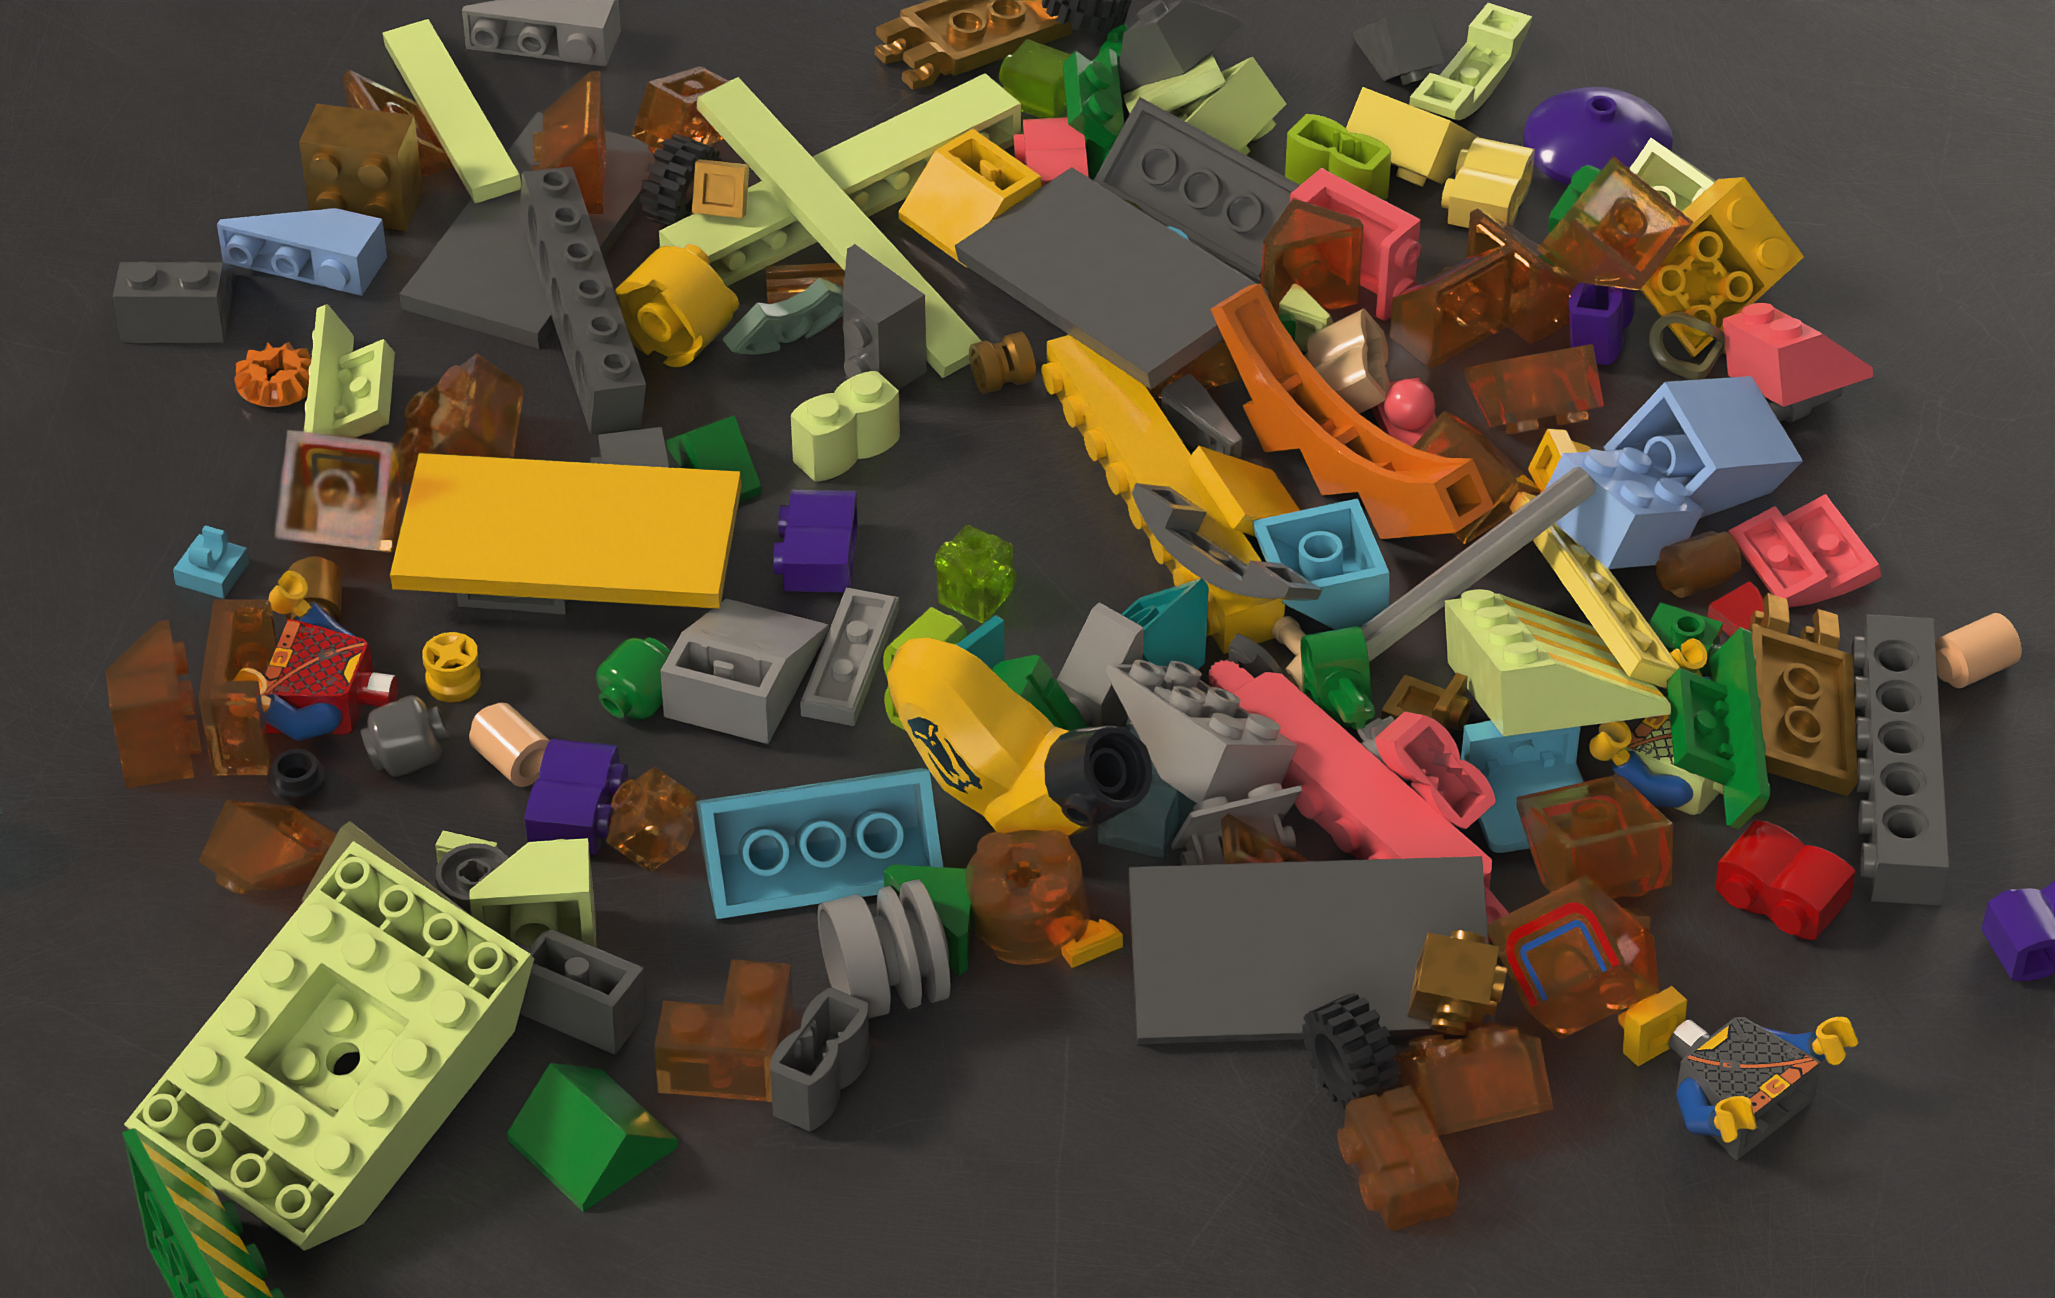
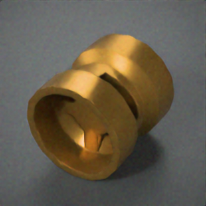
[969,331,1036,394]

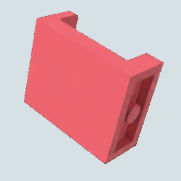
[1286,168,1421,322]

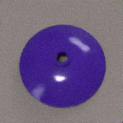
[1524,87,1673,186]

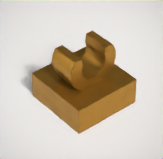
[692,159,749,218]

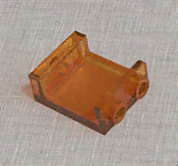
[198,599,277,775]

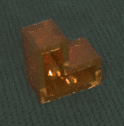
[654,959,793,1102]

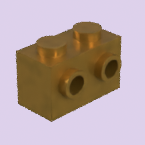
[1407,930,1507,1035]

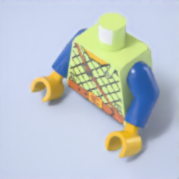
[1589,638,1723,815]

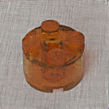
[965,830,1089,965]

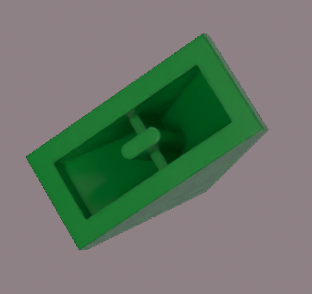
[666,415,762,502]
[883,864,975,976]

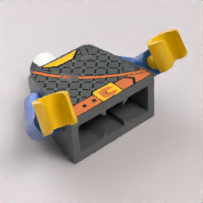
[1668,1017,1859,1161]

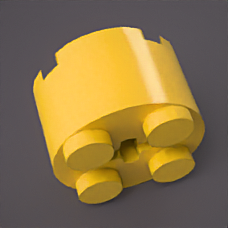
[615,244,739,367]

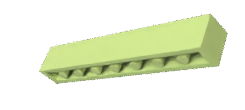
[659,73,1021,287]

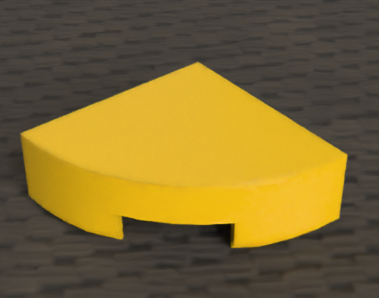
[1043,912,1123,968]

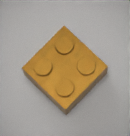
[299,104,423,231]

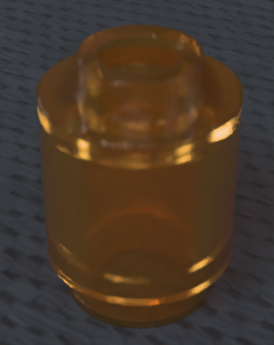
[1656,530,1741,598]

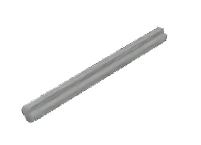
[1360,467,1596,662]

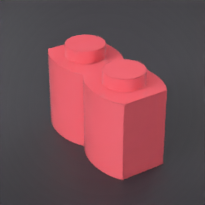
[1014,117,1088,187]
[1375,711,1496,829]

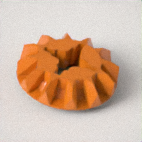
[234,342,311,407]

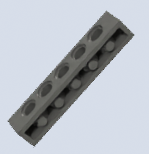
[519,166,646,435]
[1851,614,1949,906]

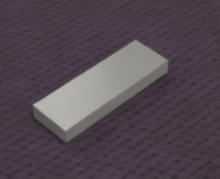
[800,587,899,726]

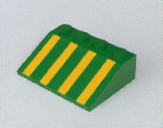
[122,1128,285,1298]

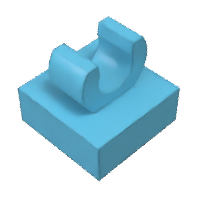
[173,525,249,599]

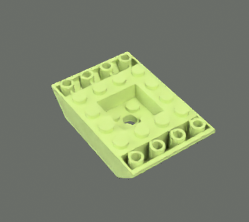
[124,841,534,1251]

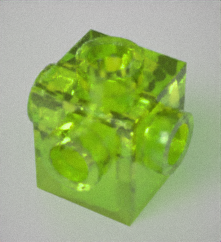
[934,524,1016,623]

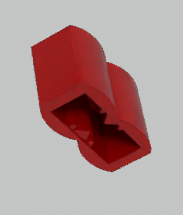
[1715,820,1855,940]

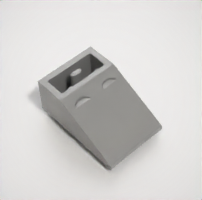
[660,599,829,744]
[1105,660,1298,804]

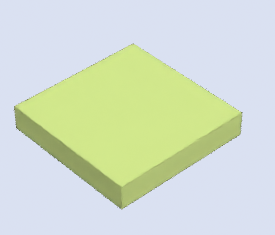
[1123,53,1226,113]

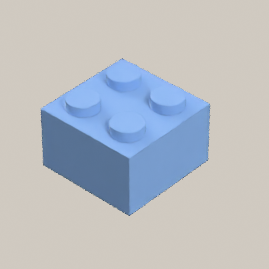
[1545,447,1704,569]

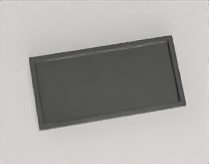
[399,112,663,349]
[955,167,1269,389]
[1129,856,1495,1045]

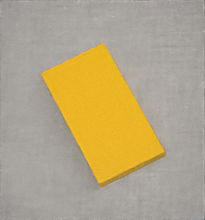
[390,453,742,609]

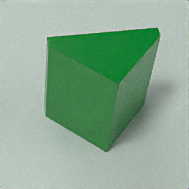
[507,1063,678,1212]

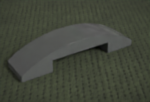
[1132,483,1322,601]

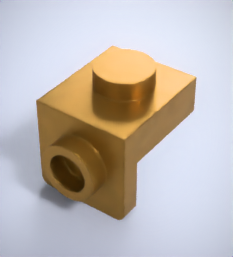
[1380,672,1472,734]

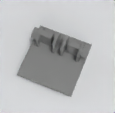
[1171,783,1302,865]

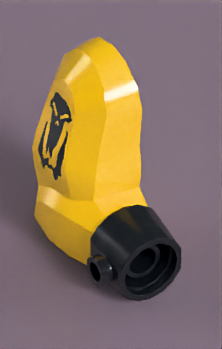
[887,637,1153,848]

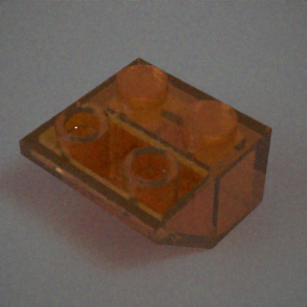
[395,353,525,484]
[105,620,202,788]
[1393,1022,1554,1136]

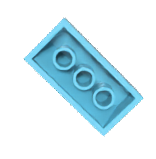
[696,768,943,919]

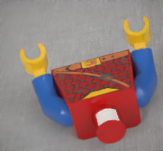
[229,571,398,741]

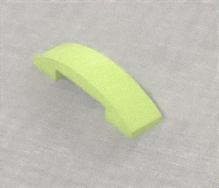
[1409,3,1532,120]

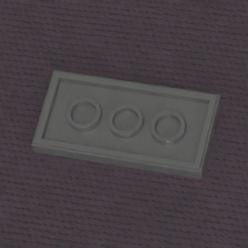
[1094,97,1300,283]

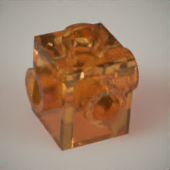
[606,767,698,872]

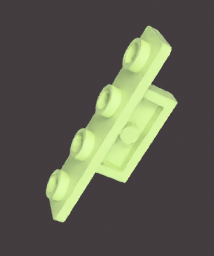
[301,304,395,481]

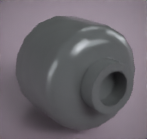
[361,695,450,778]

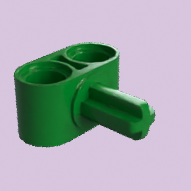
[1300,626,1375,729]

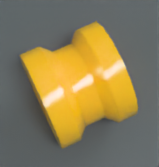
[422,632,481,703]

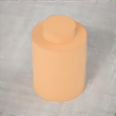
[1935,613,2022,688]
[469,703,550,787]

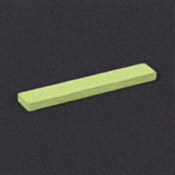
[383,19,521,203]

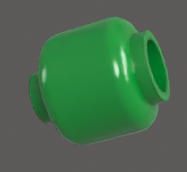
[596,637,671,720]

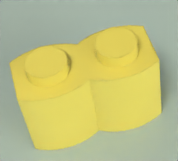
[1441,137,1535,236]

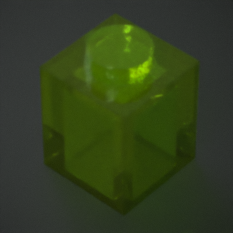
[999,39,1071,119]

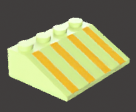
[1444,589,1671,736]

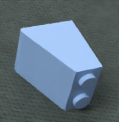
[1604,376,1803,518]

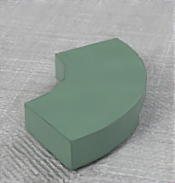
[723,278,844,355]

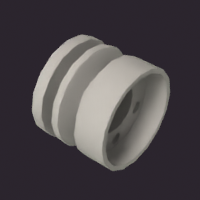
[817,879,951,1019]

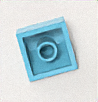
[1253,498,1389,630]

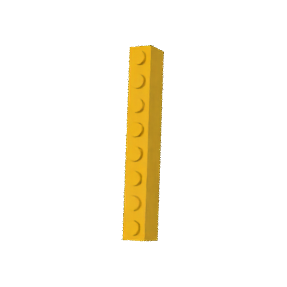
[1041,335,1285,654]

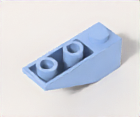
[217,208,387,296]

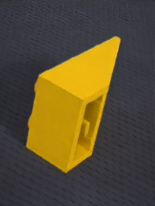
[1631,177,1804,357]

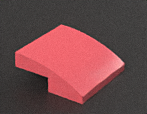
[1728,494,1882,608]

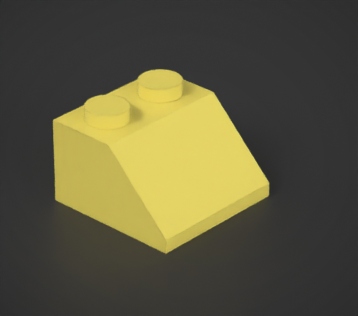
[1346,87,1478,187]

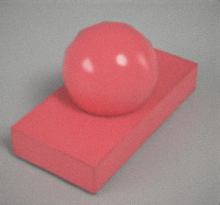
[1371,377,1449,458]

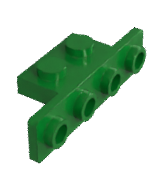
[1063,47,1124,181]
[1667,627,1771,830]

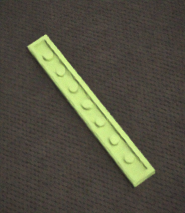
[696,77,982,378]

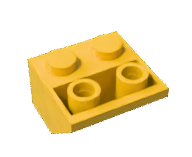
[899,128,1041,268]

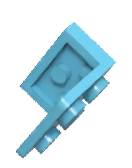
[1461,720,1600,853]

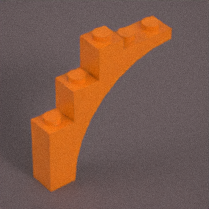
[1210,283,1494,539]

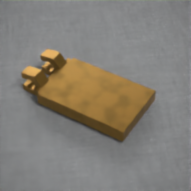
[875,0,1073,90]
[1748,593,1858,796]

